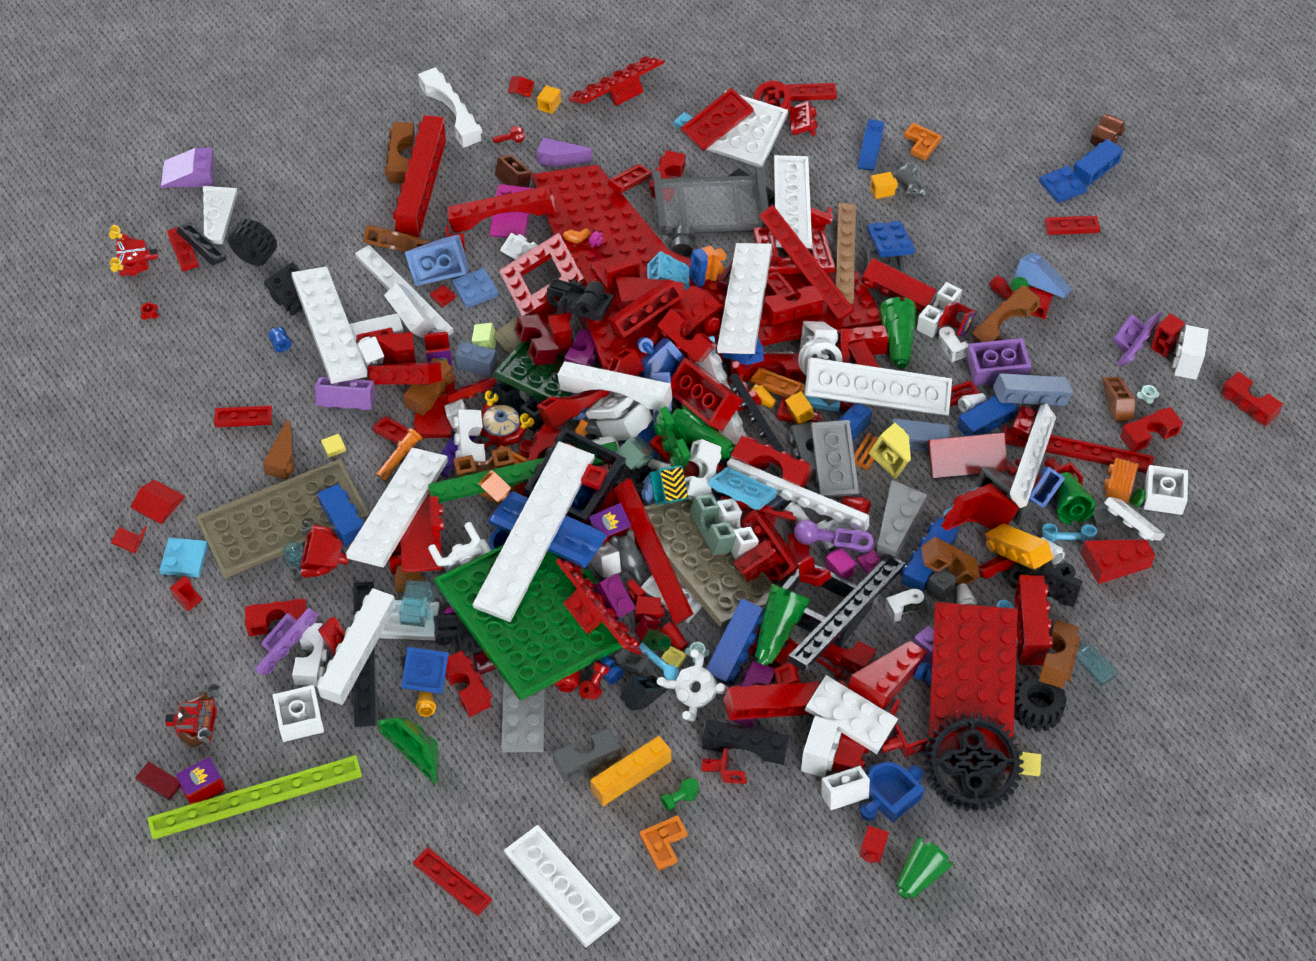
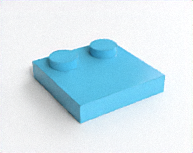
[159,538,208,577]

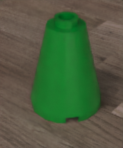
[1055,472,1096,524]
[896,837,953,900]

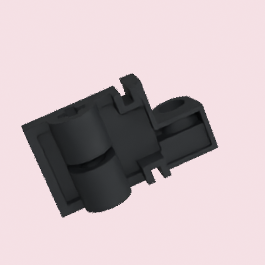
[264,262,303,316]
[547,278,614,322]
[1009,560,1083,608]
[433,615,483,655]

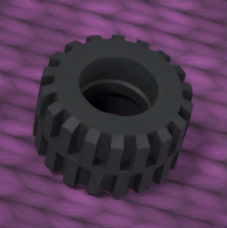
[228,219,278,266]
[1014,674,1067,732]

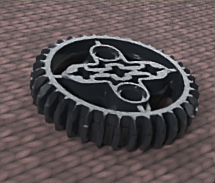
[923,713,1024,813]

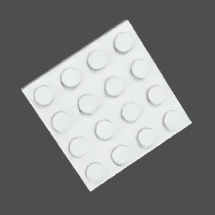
[706,90,788,167]

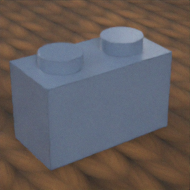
[455,341,497,377]

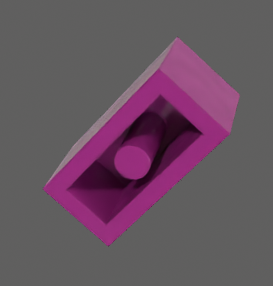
[594,573,636,619]

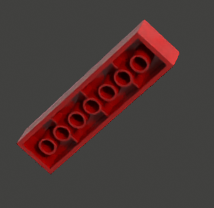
[393,115,446,238]

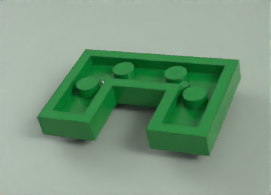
[654,406,691,472]

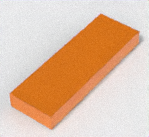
[749,368,805,399]

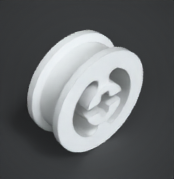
[798,338,843,376]

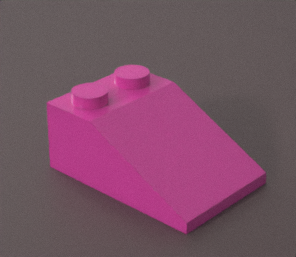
[490,184,533,238]

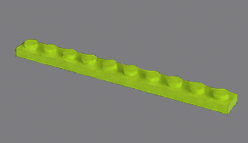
[147,755,362,840]

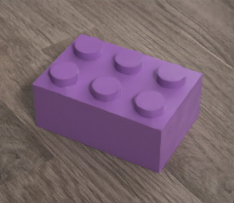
[966,338,1032,386]

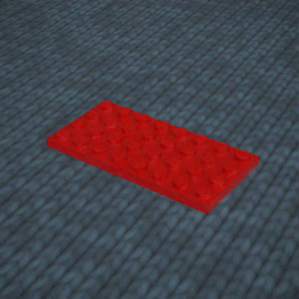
[927,602,1018,772]

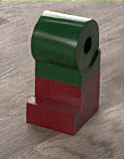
[634,615,671,652]

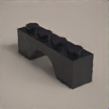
[702,719,789,765]

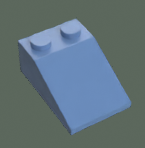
[405,235,469,286]
[1014,252,1072,298]

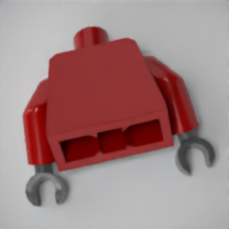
[290,521,349,581]

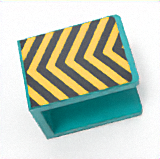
[649,465,689,506]

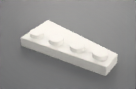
[203,186,238,244]

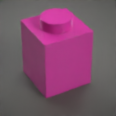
[825,548,856,579]

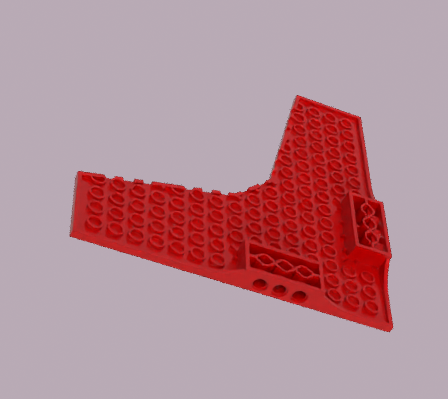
[532,165,882,370]

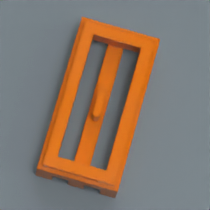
[854,433,878,471]

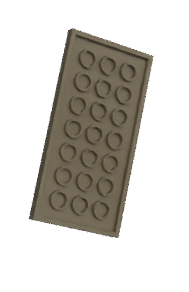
[196,459,370,579]
[645,499,773,627]

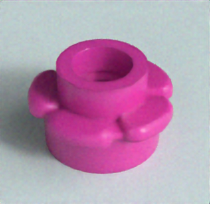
[588,231,604,248]

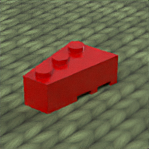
[1080,539,1155,584]

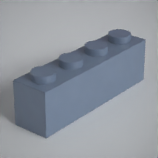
[993,373,1073,406]

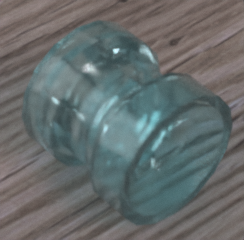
[283,542,304,568]

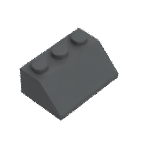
[977,467,1037,526]

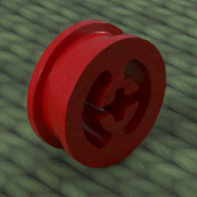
[754,81,791,112]

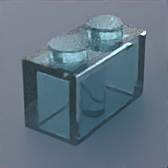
[399,580,435,627]

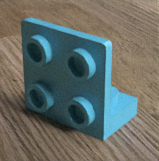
[647,251,690,289]

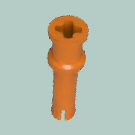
[376,428,423,481]

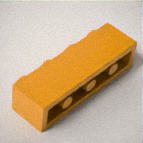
[985,523,1054,569]
[590,736,672,806]

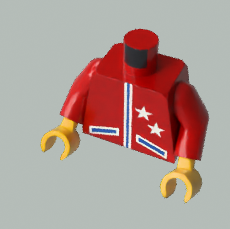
[109,225,159,276]
[478,391,534,449]

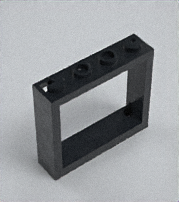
[524,428,626,526]
[782,564,874,648]

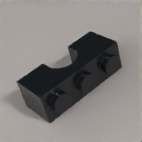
[493,382,545,432]

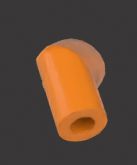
[563,228,591,243]

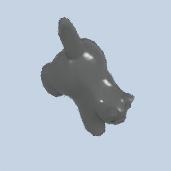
[882,161,926,198]
[610,529,644,586]

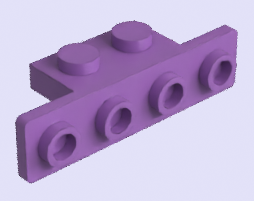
[1112,312,1162,366]
[255,608,319,675]

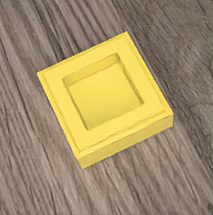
[321,434,346,458]
[661,646,687,670]
[1018,752,1041,776]

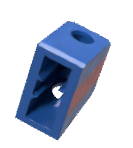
[1029,467,1065,508]

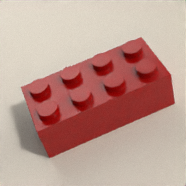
[670,357,743,431]
[1014,575,1053,666]

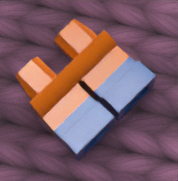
[689,245,726,287]

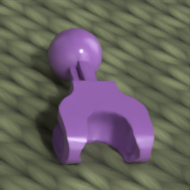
[794,520,874,553]

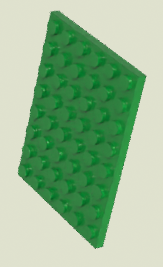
[434,545,622,701]

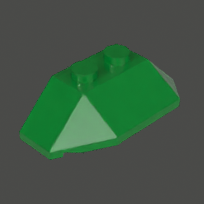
[377,717,439,784]

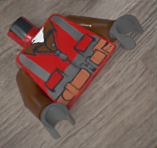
[165,682,220,747]

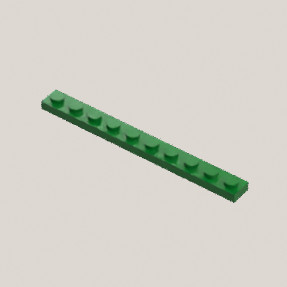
[428,441,618,503]

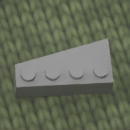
[876,480,927,560]

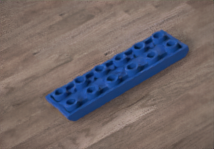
[487,491,607,568]

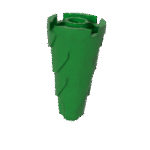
[879,297,916,369]
[671,405,735,460]
[755,584,810,666]

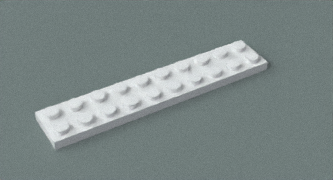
[473,442,595,622]

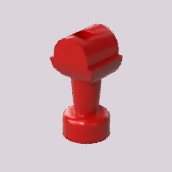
[579,661,610,700]

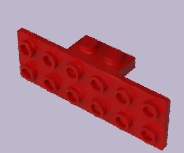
[568,56,664,106]
[401,493,444,572]
[556,558,642,655]

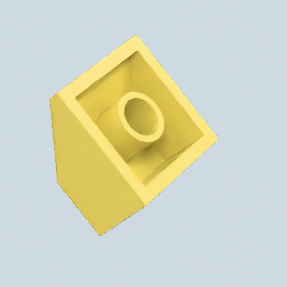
[868,423,911,479]

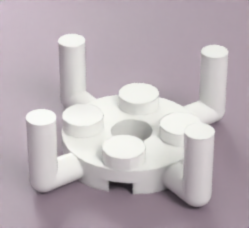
[428,522,491,572]
[657,649,729,722]

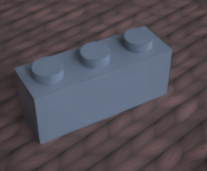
[892,418,950,452]

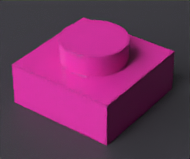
[857,550,882,575]

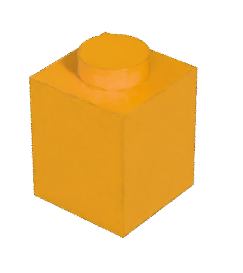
[537,85,561,114]
[870,172,898,199]
[785,391,815,424]

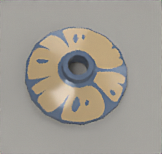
[482,405,520,436]

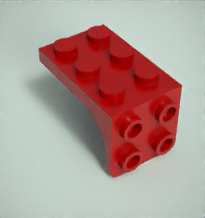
[941,483,1019,531]

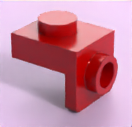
[810,207,833,230]
[798,556,831,586]

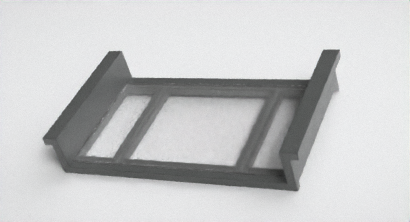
[653,167,769,235]

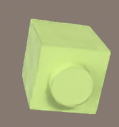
[472,323,496,350]

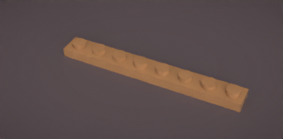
[835,203,856,304]

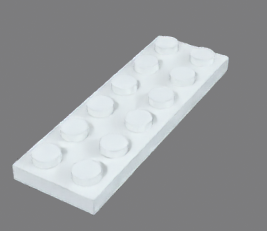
[504,825,620,948]

